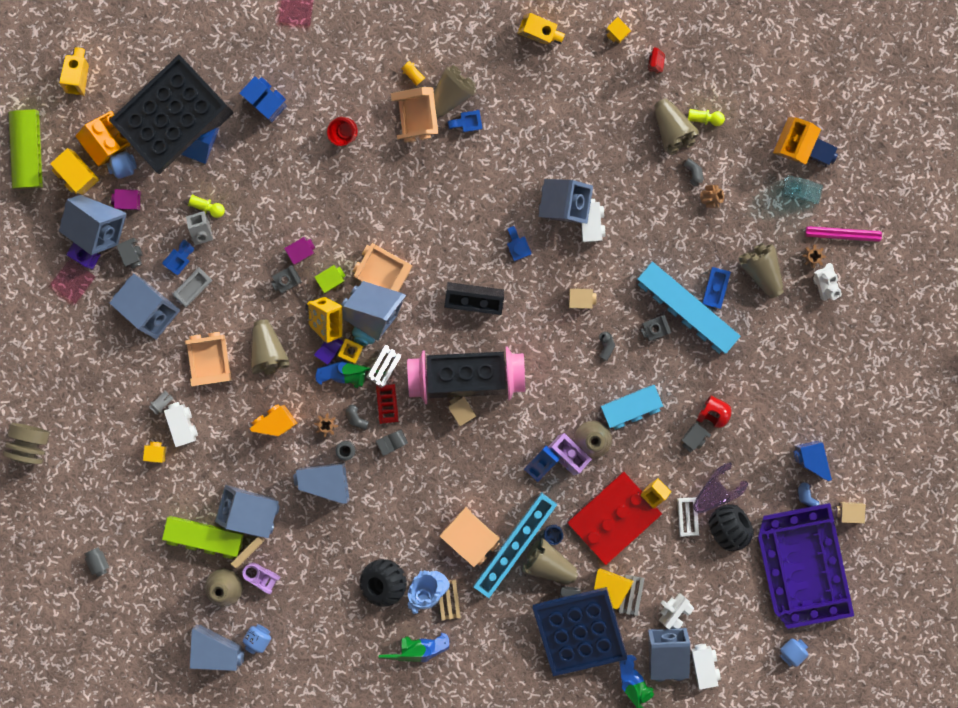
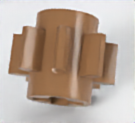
[700,185,724,208]
[801,244,826,269]
[314,413,339,437]

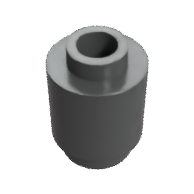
[336,440,356,461]
[84,547,109,577]

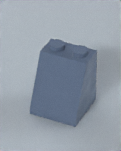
[539,179,593,224]
[59,195,126,255]
[110,273,180,340]
[341,281,406,341]
[293,463,350,504]
[215,485,279,539]
[190,625,245,671]
[648,628,690,682]

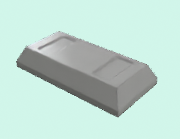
[172,267,213,307]

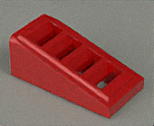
[647,47,665,73]
[376,384,399,424]

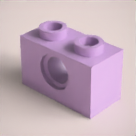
[548,433,592,475]

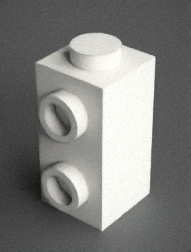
[581,199,605,242]
[164,402,198,447]
[691,644,721,690]

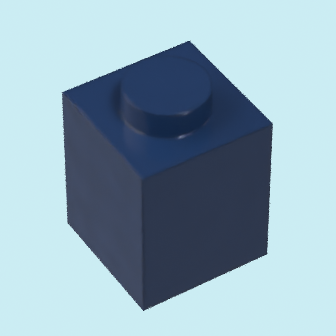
[809,138,838,167]

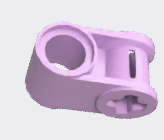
[242,562,281,594]

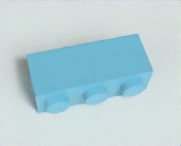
[600,384,663,430]

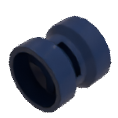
[544,525,563,545]

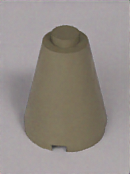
[522,538,578,585]

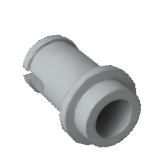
[149,390,174,414]

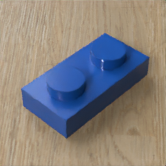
[702,267,731,309]
[524,446,561,482]

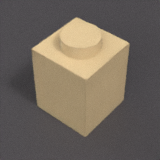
[569,289,596,309]
[448,397,476,426]
[836,502,866,523]

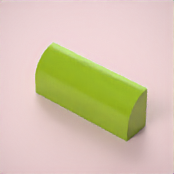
[8,109,43,189]

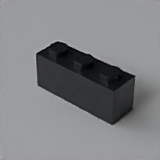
[444,282,504,315]

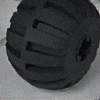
[709,504,754,551]
[360,559,407,607]

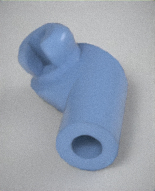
[798,482,819,507]

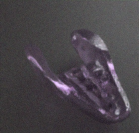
[693,462,748,513]

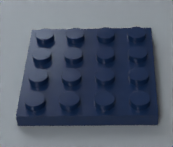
[532,587,627,676]

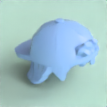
[408,570,450,614]

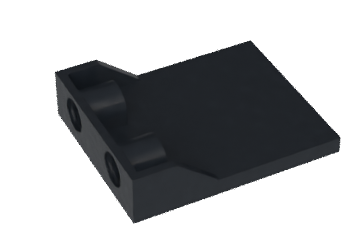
[109,54,234,175]

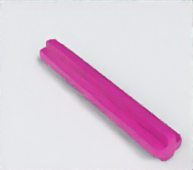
[805,226,882,242]

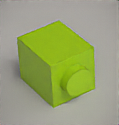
[315,265,346,294]

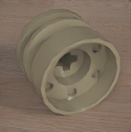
[3,423,50,464]

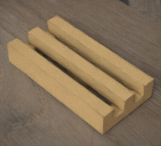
[231,536,265,568]
[439,579,461,620]

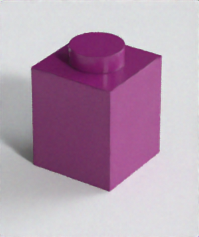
[111,189,141,210]
[284,237,316,265]

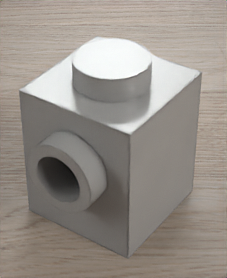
[186,211,213,245]

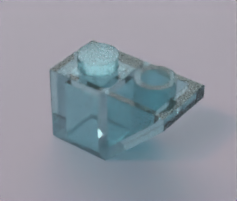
[781,175,823,204]

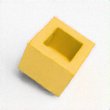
[606,17,631,43]
[338,338,364,364]
[143,441,166,463]
[641,478,671,509]

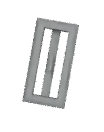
[619,574,645,616]

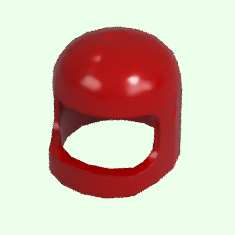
[327,116,358,146]
[696,395,732,429]

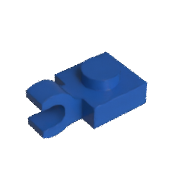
[448,110,482,133]
[507,226,532,261]
[162,239,195,276]

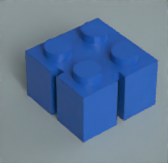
[240,76,287,122]

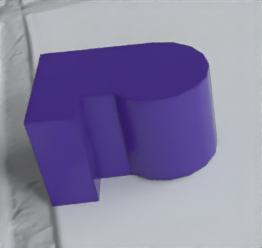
[66,242,101,269]
[314,338,344,365]

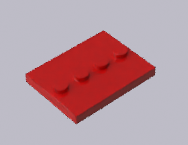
[567,471,662,565]

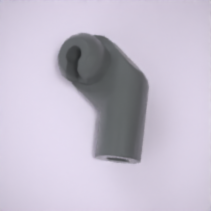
[683,158,704,186]
[599,332,615,361]
[345,405,369,430]

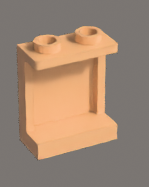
[391,87,438,143]
[352,243,413,292]
[185,332,231,386]
[440,507,500,567]

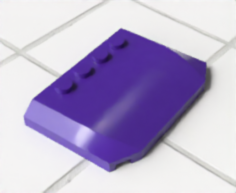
[758,503,854,629]

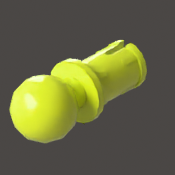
[688,109,725,126]
[188,194,225,218]

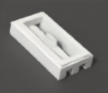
[366,345,401,388]
[677,497,699,537]

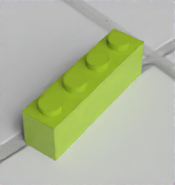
[162,516,244,559]

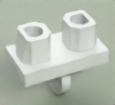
[813,263,842,301]
[659,593,694,629]

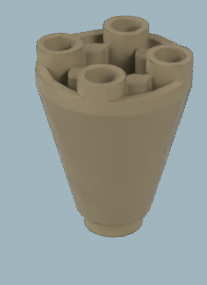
[434,65,476,119]
[654,98,699,155]
[738,243,784,298]
[251,320,290,375]
[574,421,612,459]
[204,568,243,607]

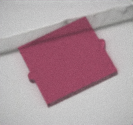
[279,0,314,26]
[50,258,96,304]

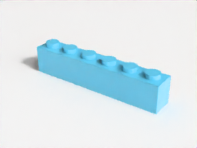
[637,262,741,354]
[474,492,557,598]

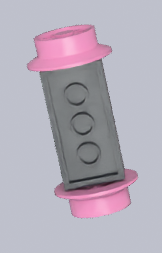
[407,346,525,405]

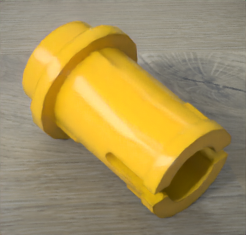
[401,61,425,86]

